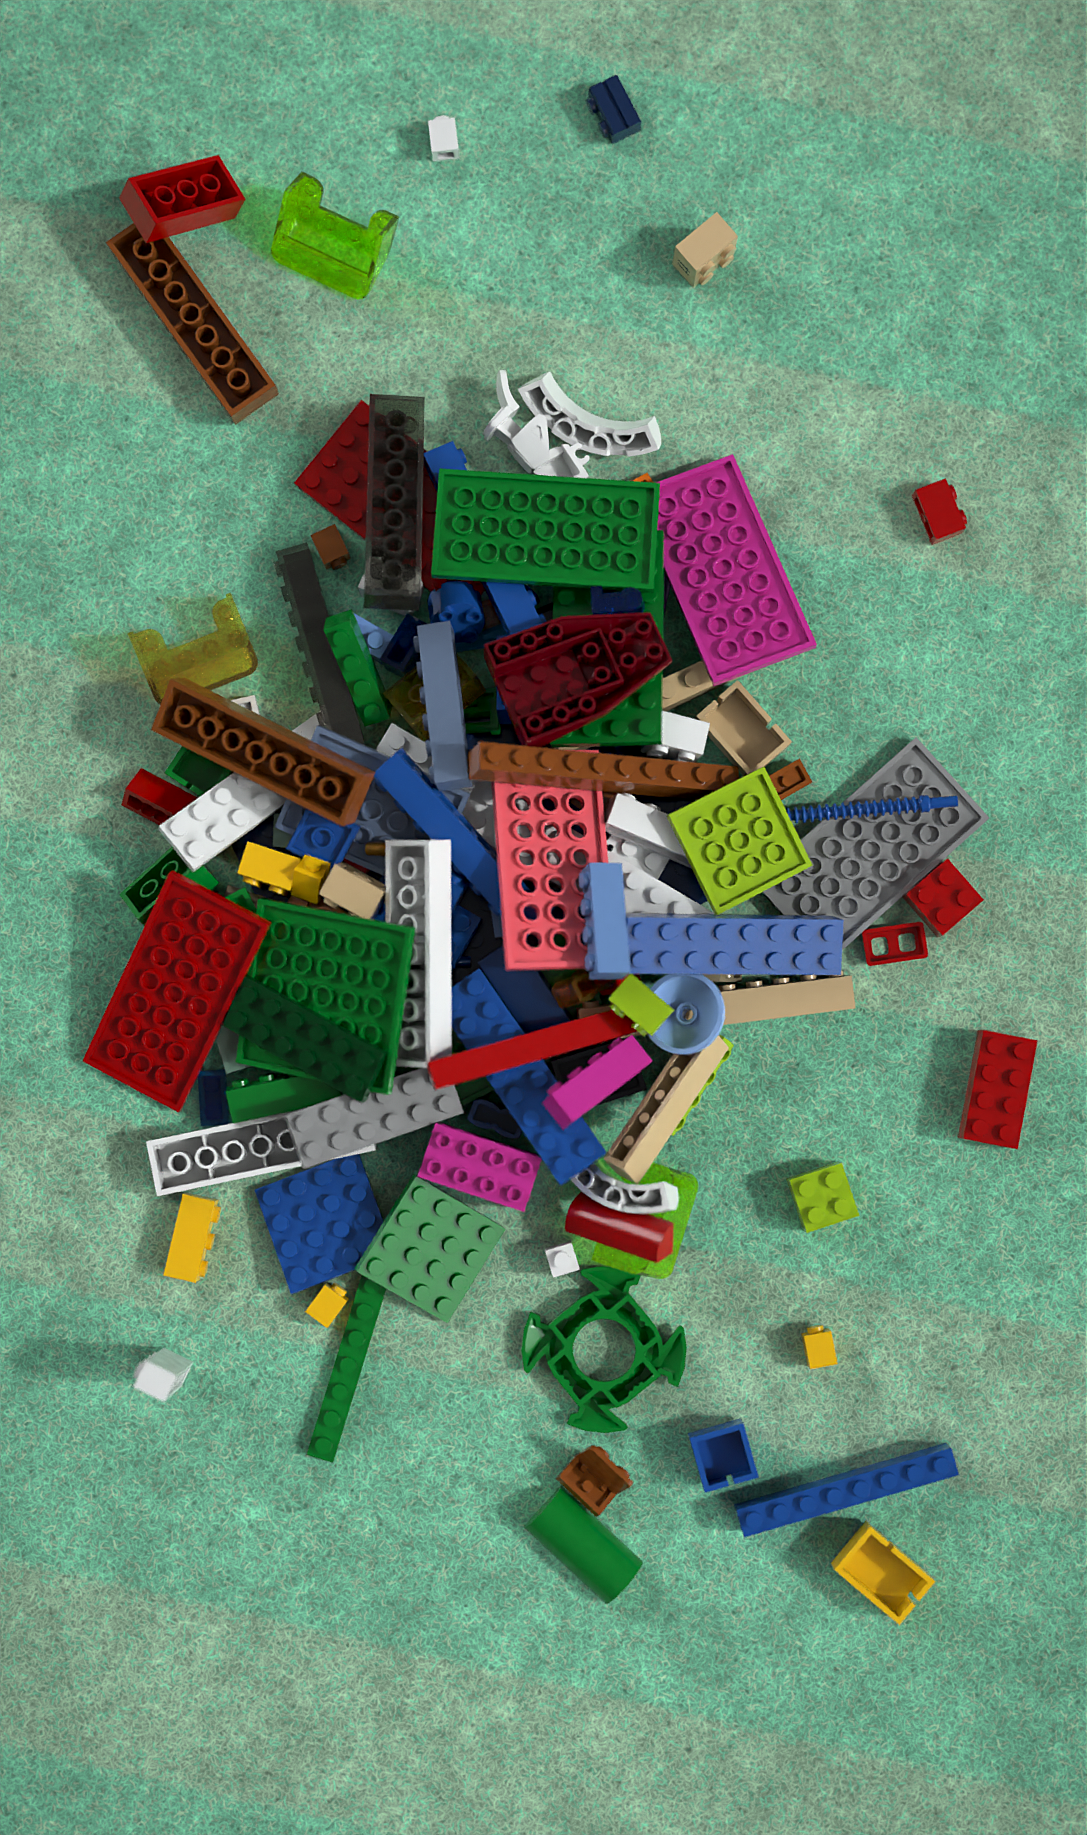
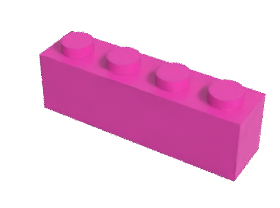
[542,1035,652,1130]

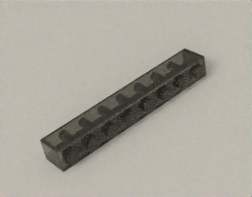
[274,542,366,746]

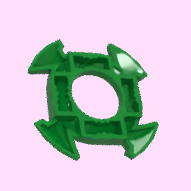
[521,1266,687,1433]

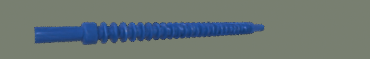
[786,795,958,824]

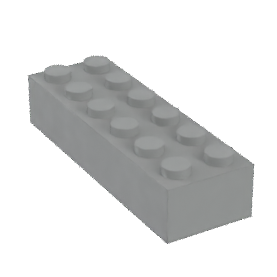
[284,1068,464,1169]

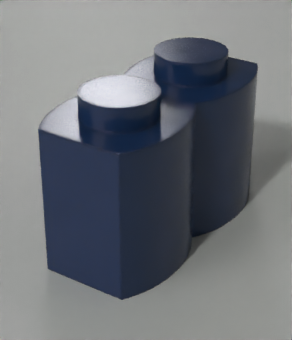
[467,1099,522,1139]

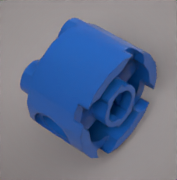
[427,580,485,643]

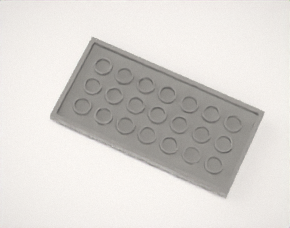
[762,737,989,950]

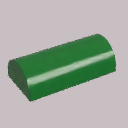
[524,1485,643,1604]

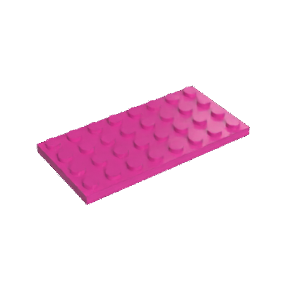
[656,454,817,687]

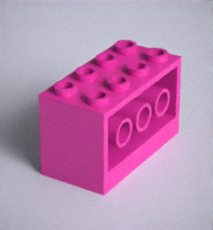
[417,1122,542,1212]

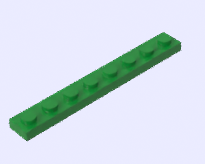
[307,1275,386,1463]

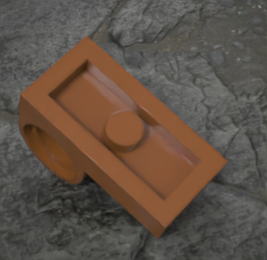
[769,758,812,800]

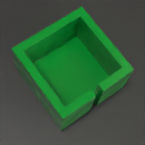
[164,746,234,797]

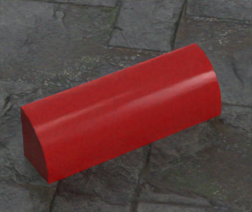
[121,768,218,856]
[565,1191,674,1263]

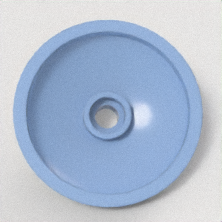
[648,974,725,1055]

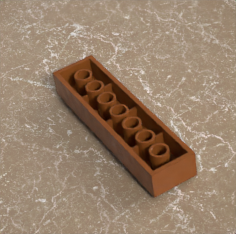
[106,223,279,425]
[151,678,375,826]

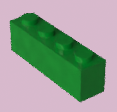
[323,609,392,727]
[226,1073,343,1123]

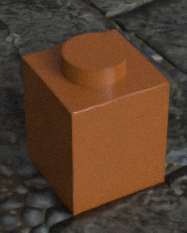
[310,524,351,570]

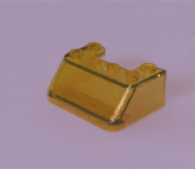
[128,593,258,704]

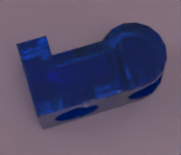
[591,586,645,615]

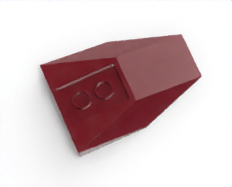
[484,612,672,748]

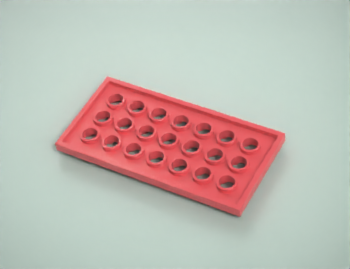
[491,750,608,970]

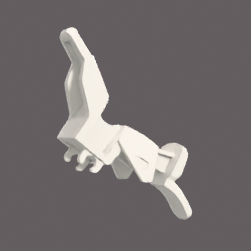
[483,370,590,478]

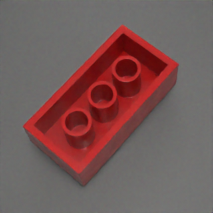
[119,155,246,243]
[958,1030,1038,1149]

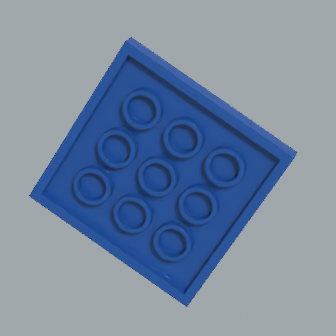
[255,1154,384,1294]

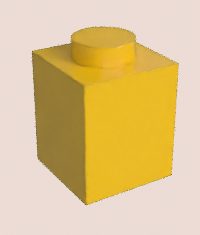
[291,854,331,904]
[305,1282,349,1328]
[801,1325,838,1369]

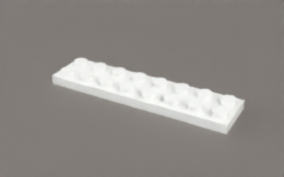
[158,703,366,872]

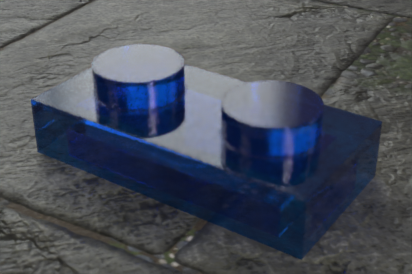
[198,1069,229,1126]

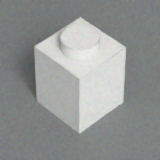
[428,116,460,162]
[545,1241,580,1278]

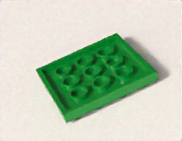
[355,1174,506,1323]

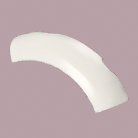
[518,371,661,456]
[571,1160,679,1214]

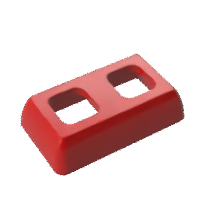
[862,922,928,966]

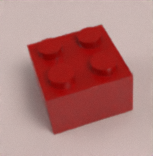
[902,858,984,937]

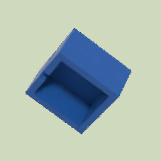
[688,1418,759,1493]

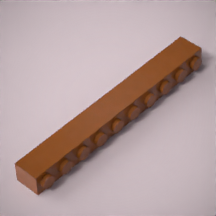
[468,742,739,800]

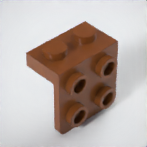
[556,1445,633,1517]

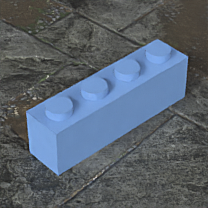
[579,863,631,979]

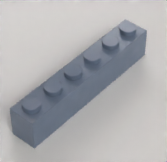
[414,621,473,792]

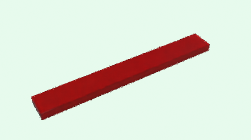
[426,1010,638,1091]

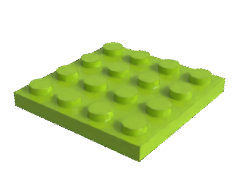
[666,767,813,915]

